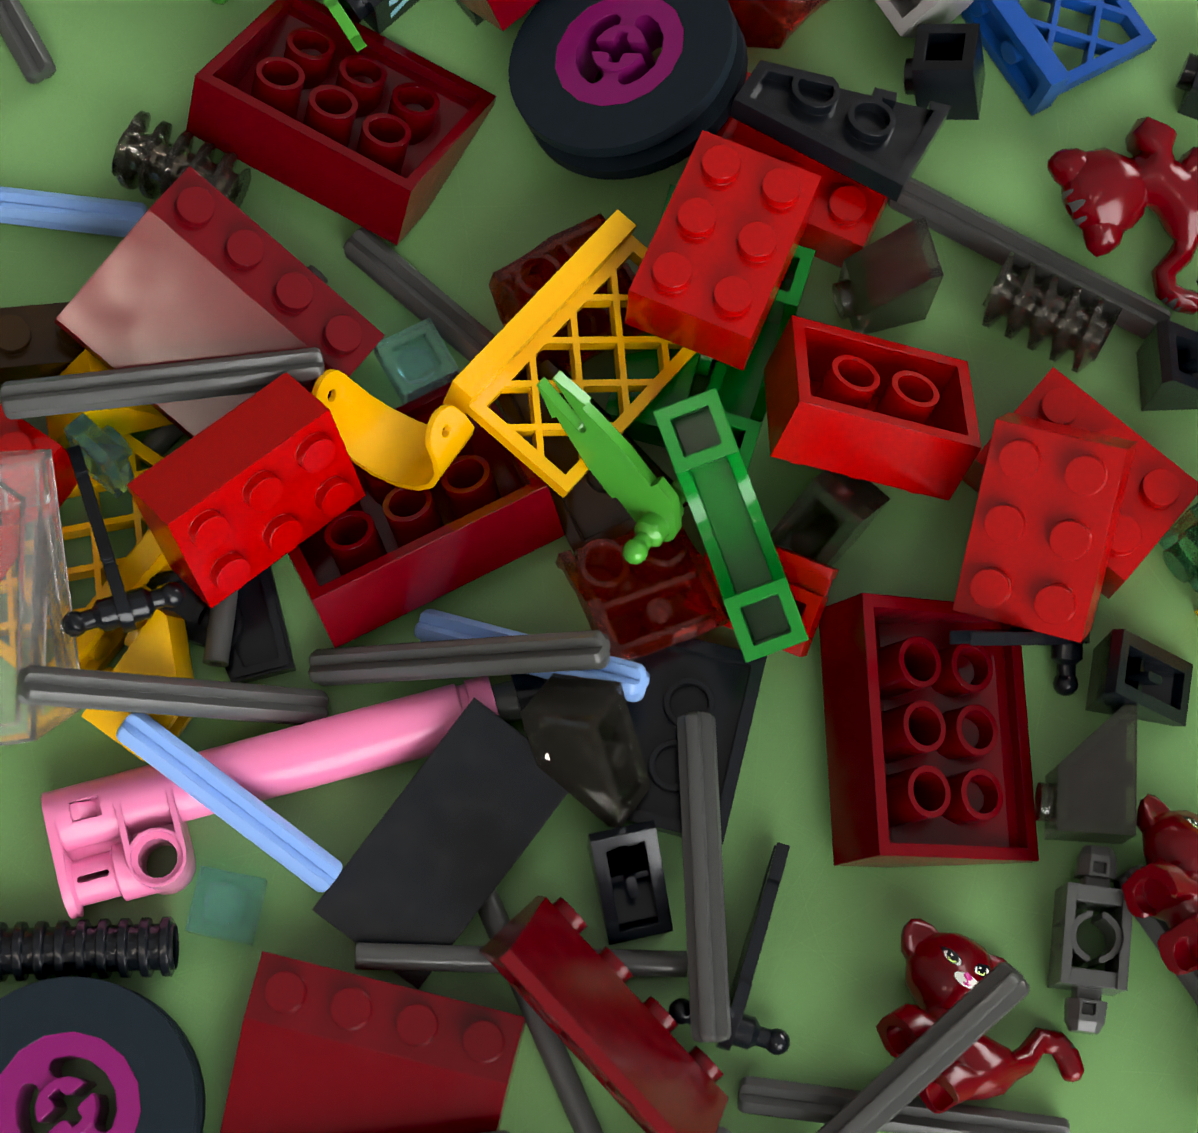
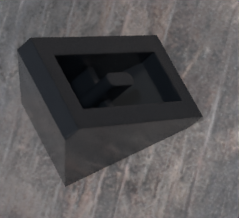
[1136,319,1198,411]
[1085,629,1193,726]
[587,820,673,945]

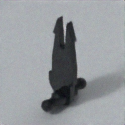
[62,445,185,637]
[949,628,1090,696]
[668,842,790,1055]

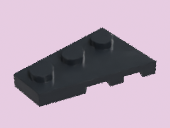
[729,60,952,202]

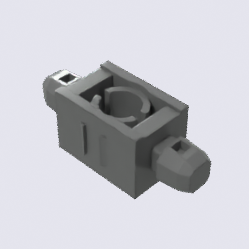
[1047,845,1133,1035]

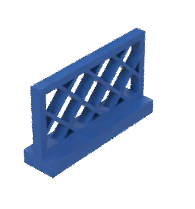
[960,0,1157,116]

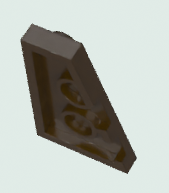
[497,357,689,558]

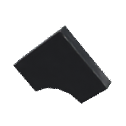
[146,566,296,683]

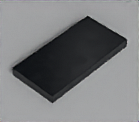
[312,697,579,990]

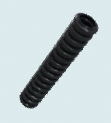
[0,917,179,982]

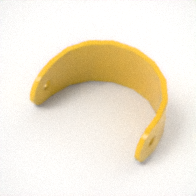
[311,369,475,491]

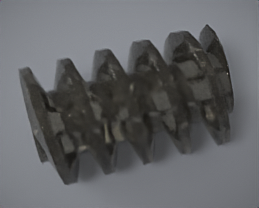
[112,111,252,208]
[982,251,1123,373]

